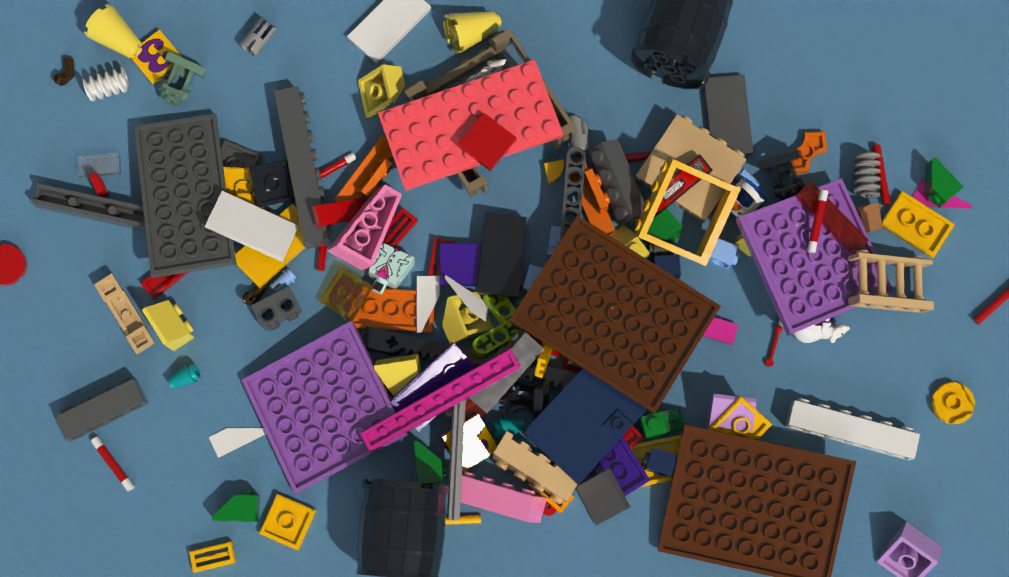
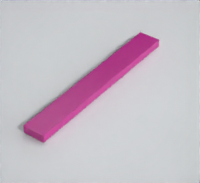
[360,348,522,452]

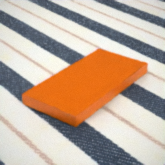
[350,287,435,334]

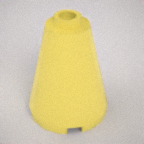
[84,4,142,58]
[443,11,501,54]

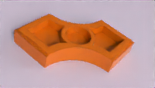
[787,131,827,174]

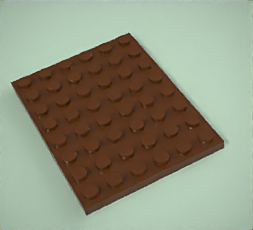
[509,215,721,414]
[657,424,856,577]

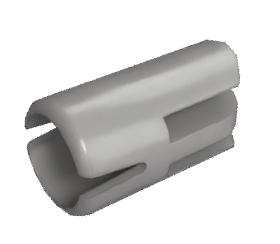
[240,16,277,56]
[569,116,591,154]

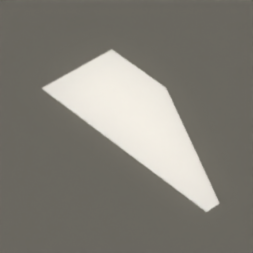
[445,275,489,321]
[417,276,440,333]
[209,428,266,458]

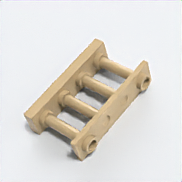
[848,250,934,313]

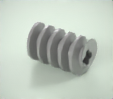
[853,152,881,198]

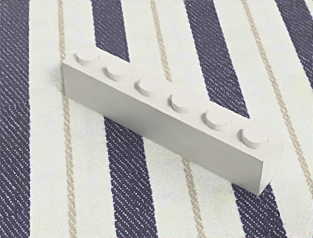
[785,398,920,461]

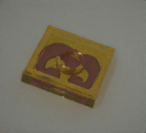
[319,266,374,321]

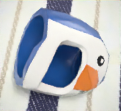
[730,177,767,218]

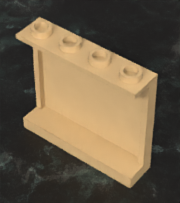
[636,114,747,223]

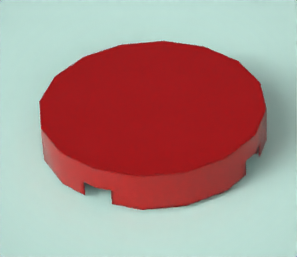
[0,244,27,286]

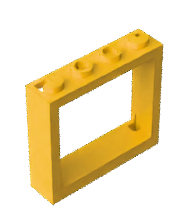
[634,157,741,266]

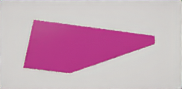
[913,179,972,209]

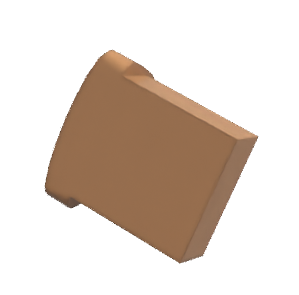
[855,203,883,232]

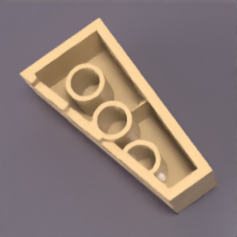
[493,431,577,505]

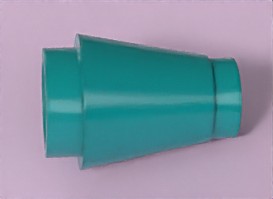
[167,363,201,389]
[493,418,525,439]

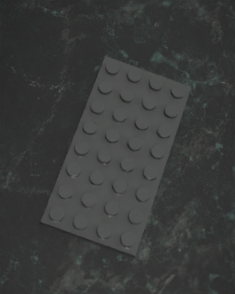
[134,113,237,278]

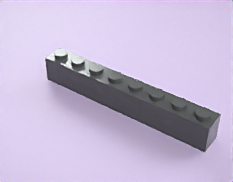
[274,86,333,249]

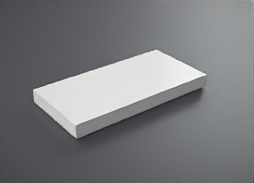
[347,0,432,65]
[205,191,299,262]

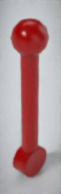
[765,325,783,367]

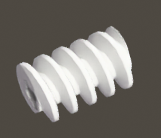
[83,67,129,102]

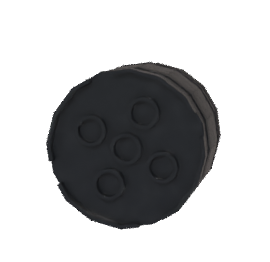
[630,0,733,89]
[356,479,450,577]

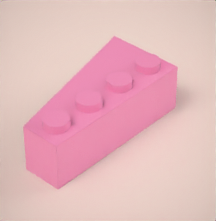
[327,184,402,270]
[461,471,547,523]

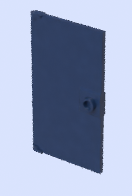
[522,369,647,485]

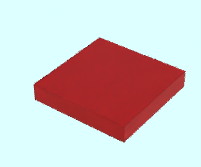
[457,113,517,172]

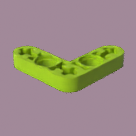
[472,295,521,358]

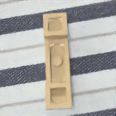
[94,273,155,354]

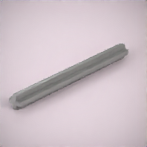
[447,399,466,520]

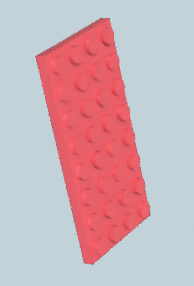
[378,60,563,191]

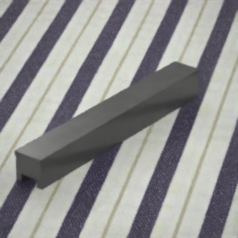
[31,183,146,231]

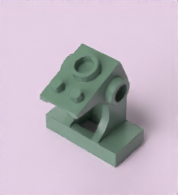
[159,51,207,106]

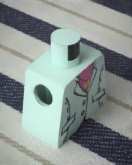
[369,243,415,295]

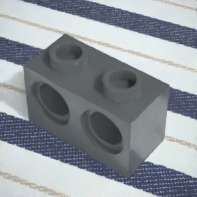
[251,286,303,331]

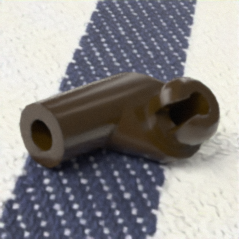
[53,58,75,86]
[242,284,268,305]

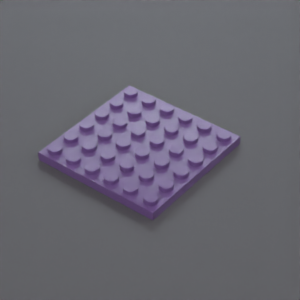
[735,178,894,336]
[242,321,408,494]

